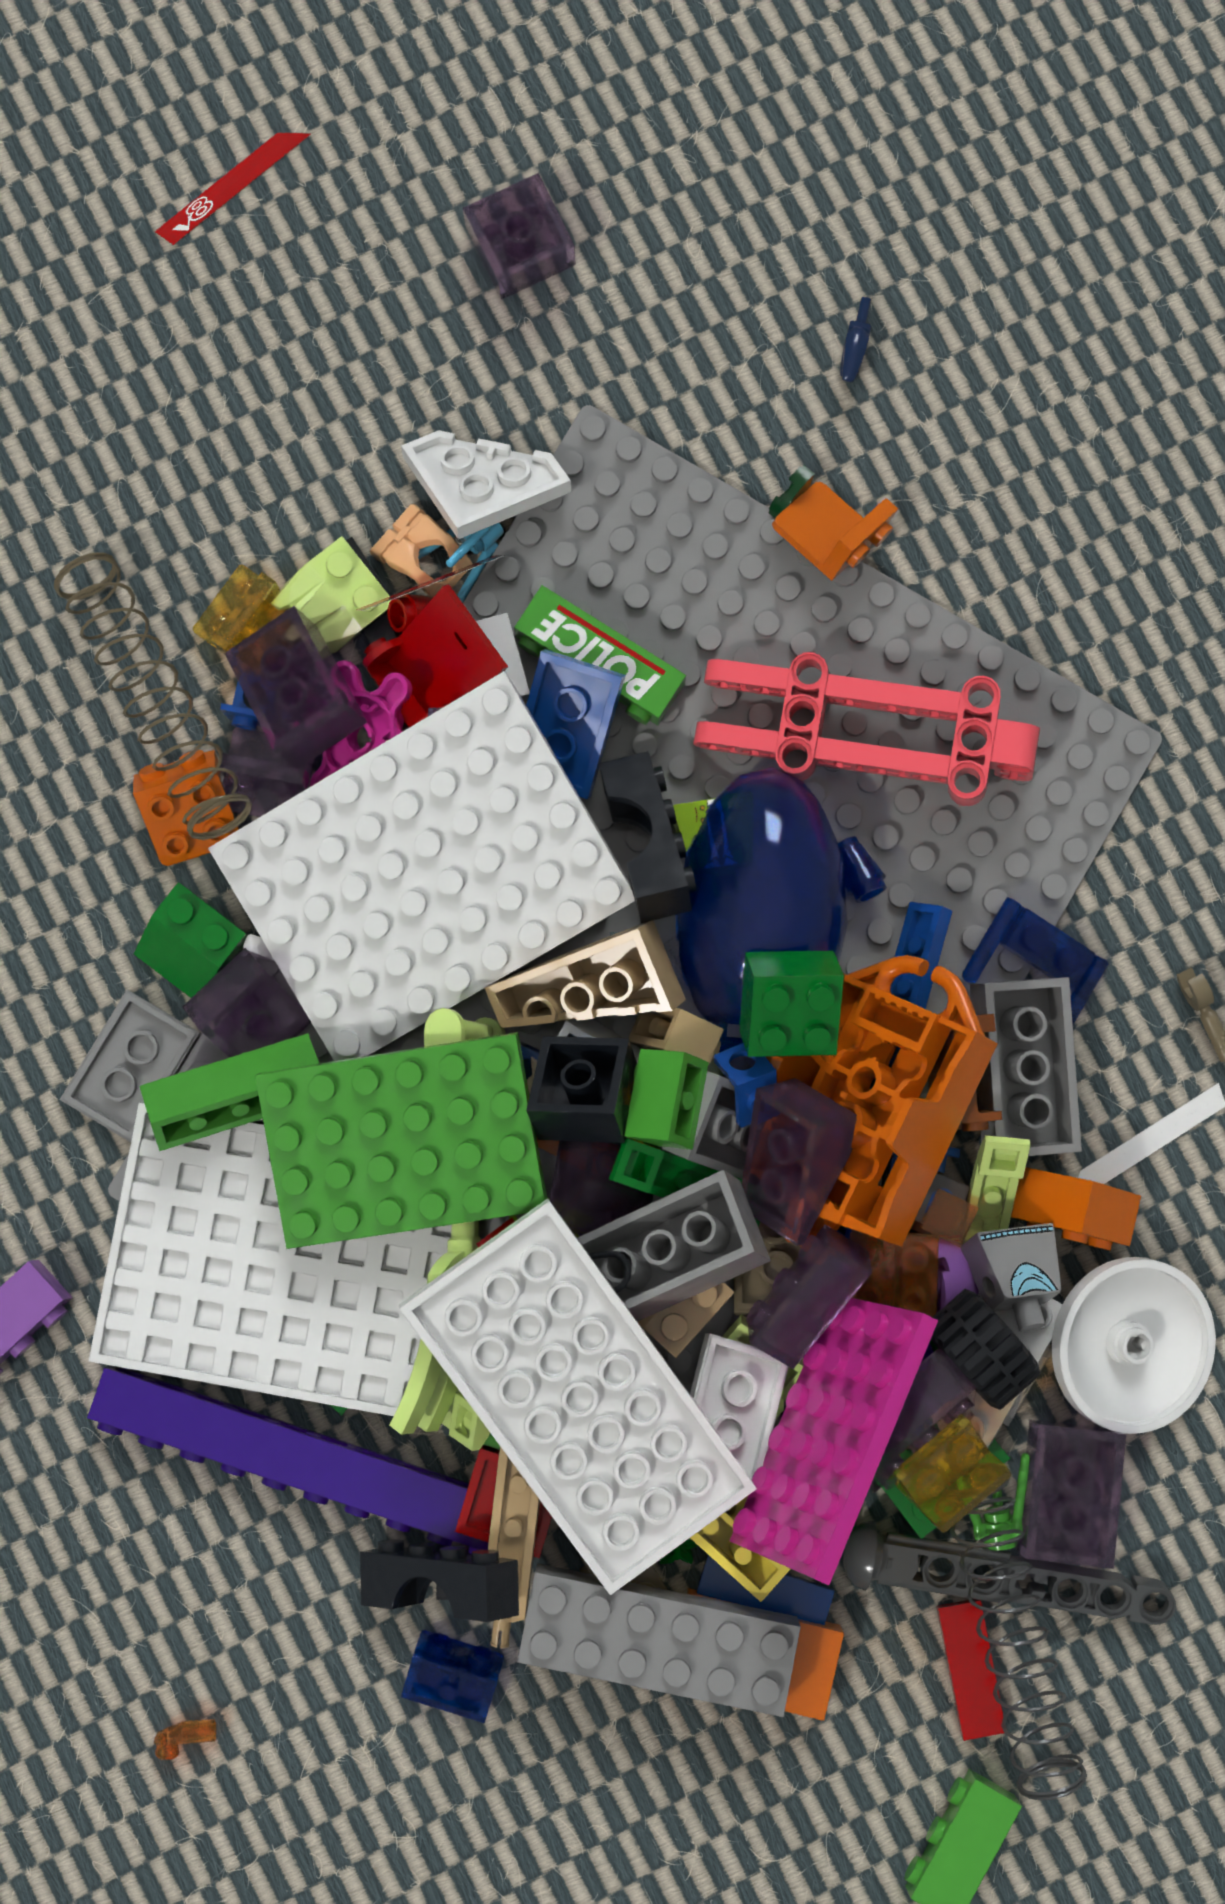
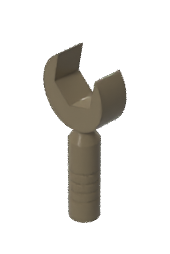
[1177,967,1225,1062]

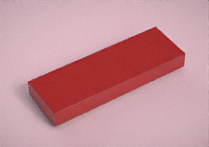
[936,1599,1004,1741]

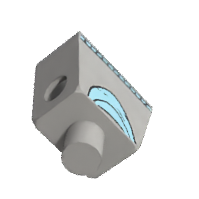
[961,1223,1061,1332]

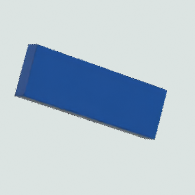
[696,1554,835,1625]

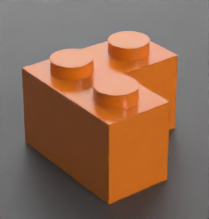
[1011,1167,1141,1251]

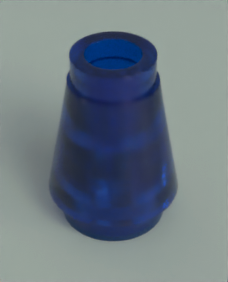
[834,836,887,903]

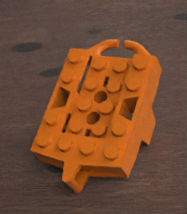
[744,955,998,1252]

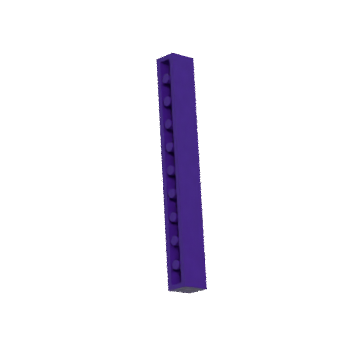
[87,1365,489,1554]

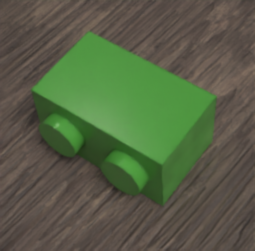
[624,1049,709,1150]

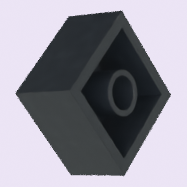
[526,1036,637,1143]

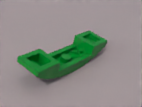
[609,1138,772,1227]

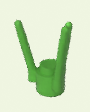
[953,1453,1030,1551]

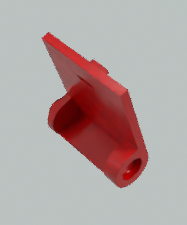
[362,584,508,728]

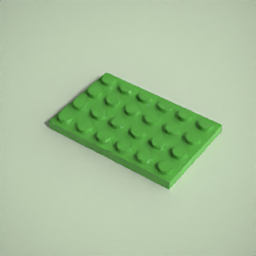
[255,1032,547,1249]

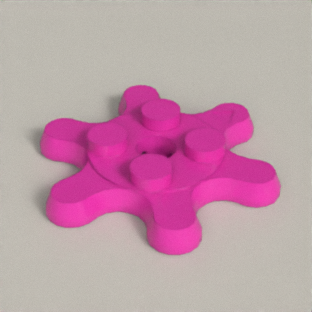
[295,660,413,787]

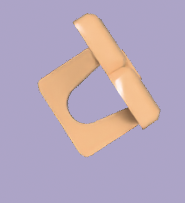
[370,504,473,597]

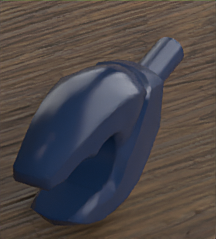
[840,297,871,383]

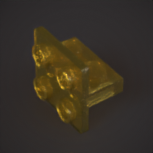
[192,565,292,678]
[892,1414,1012,1533]

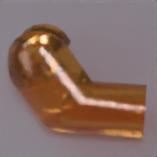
[153,1719,216,1760]

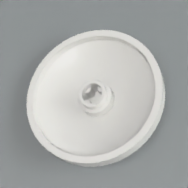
[1052,1257,1216,1434]

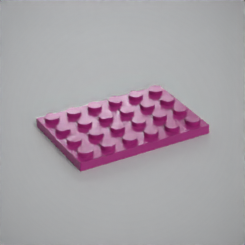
[730,1295,938,1585]

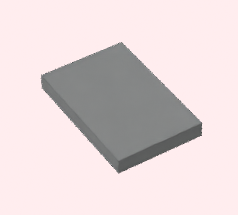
[59,990,202,1142]

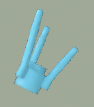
[418,523,504,603]

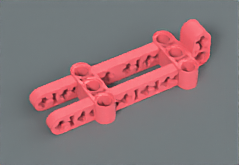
[693,652,1040,806]

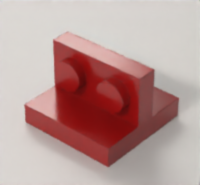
[455,1445,552,1558]

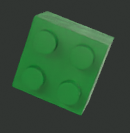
[739,951,844,1057]

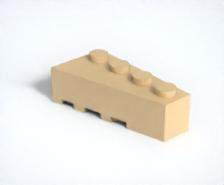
[484,921,686,1028]

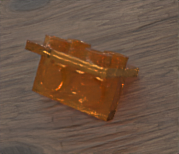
[849,1230,939,1317]

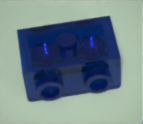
[401,1630,504,1723]

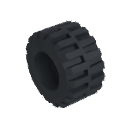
[931,1289,1041,1410]

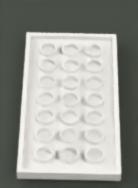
[399,1198,757,1595]

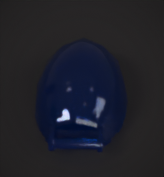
[675,767,848,1053]

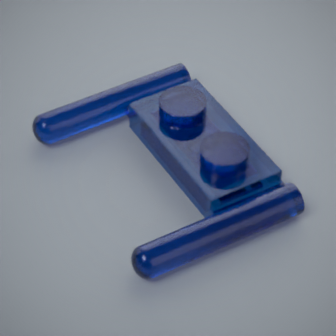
[962,897,1109,1025]

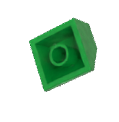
[134,882,248,1006]

